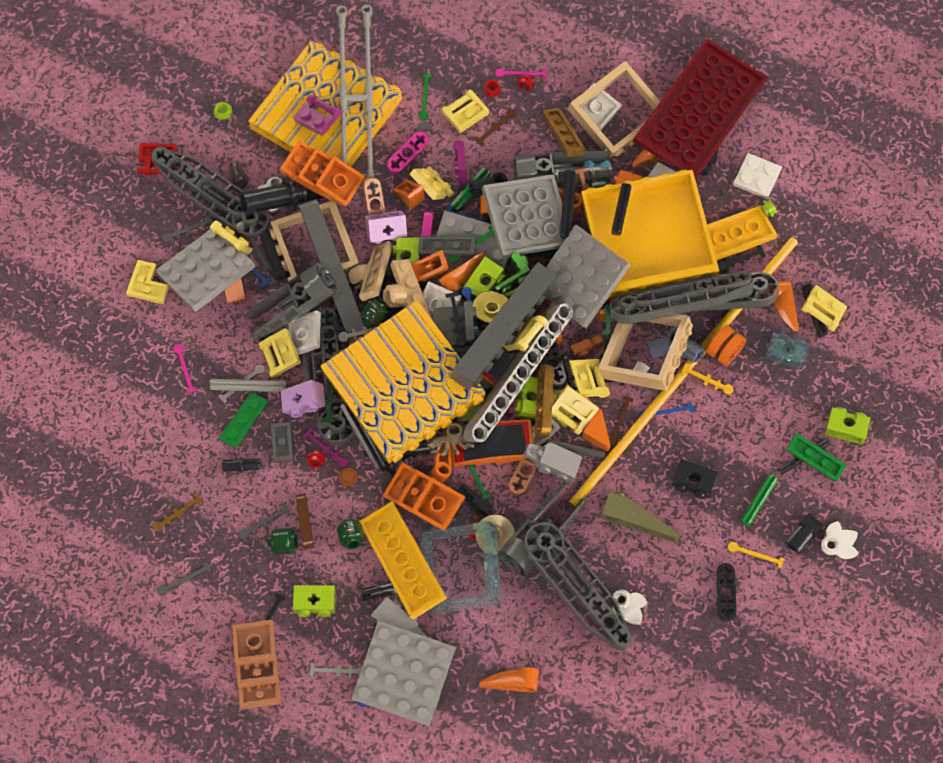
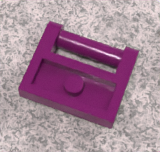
[293,94,341,136]
[453,140,467,187]

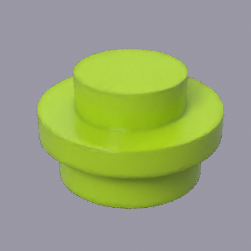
[214,102,232,120]
[761,200,777,217]

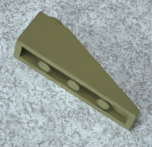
[601,492,680,543]

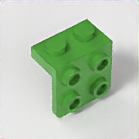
[495,251,530,294]

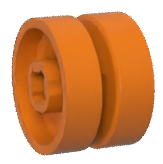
[706,325,747,367]

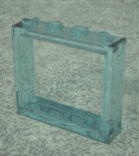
[420,521,501,614]

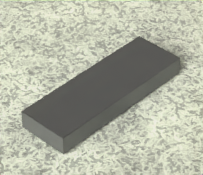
[418,236,476,256]

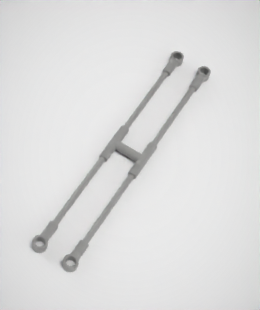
[336,5,376,194]

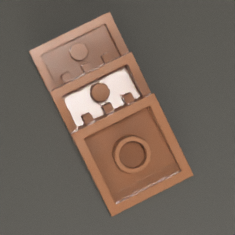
[232,620,282,710]

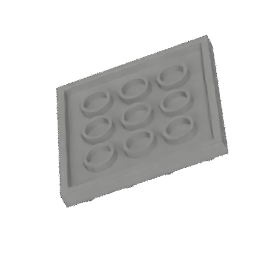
[482,174,565,258]
[422,211,509,298]
[544,225,631,328]
[155,230,256,312]
[352,621,456,726]

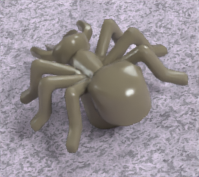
[426,417,474,456]

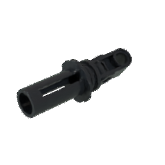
[240,176,325,215]

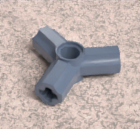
[647,313,705,363]

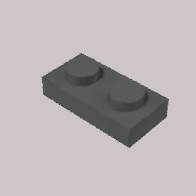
[271,422,294,463]

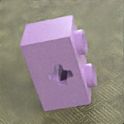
[365,211,407,244]
[281,380,325,418]

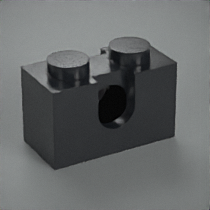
[672,459,718,499]

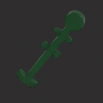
[600,304,614,358]
[321,383,337,423]

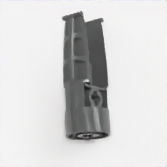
[513,148,612,187]
[241,262,338,341]
[498,479,589,577]

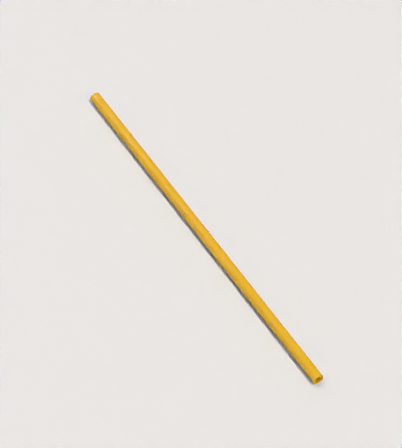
[568,237,798,508]

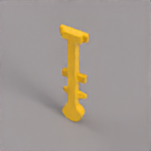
[680,363,733,394]
[728,542,784,568]

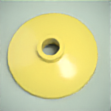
[473,291,508,323]

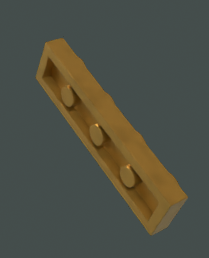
[542,108,585,157]

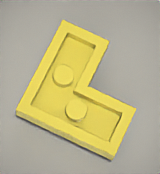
[126,260,169,304]

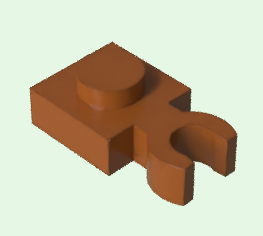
[570,335,603,359]

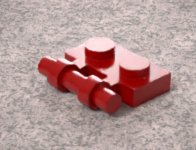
[137,143,178,176]

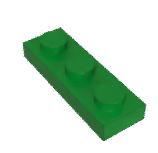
[219,391,268,449]
[785,433,846,482]

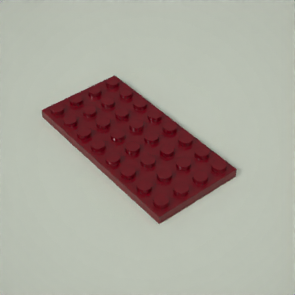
[632,39,768,181]

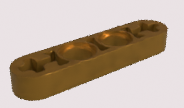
[535,364,554,438]

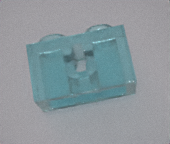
[765,332,810,371]

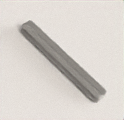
[210,379,287,392]

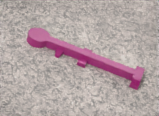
[495,69,546,78]
[173,344,197,394]

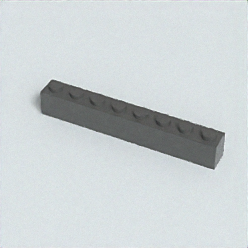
[450,262,557,391]

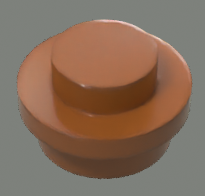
[338,467,358,487]

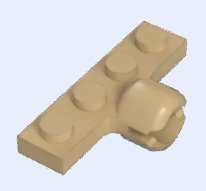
[348,241,393,301]
[383,259,433,321]

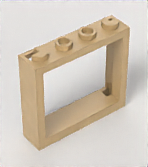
[567,61,660,158]
[269,201,359,282]
[598,314,693,391]

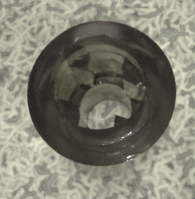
[229,161,249,189]

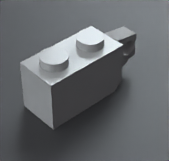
[524,443,582,482]
[371,597,427,637]

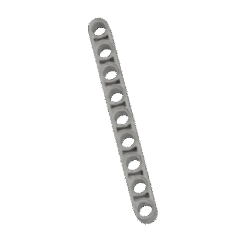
[463,303,573,443]

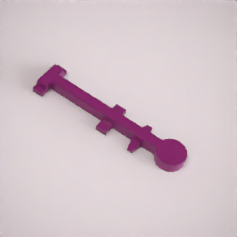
[302,428,349,468]

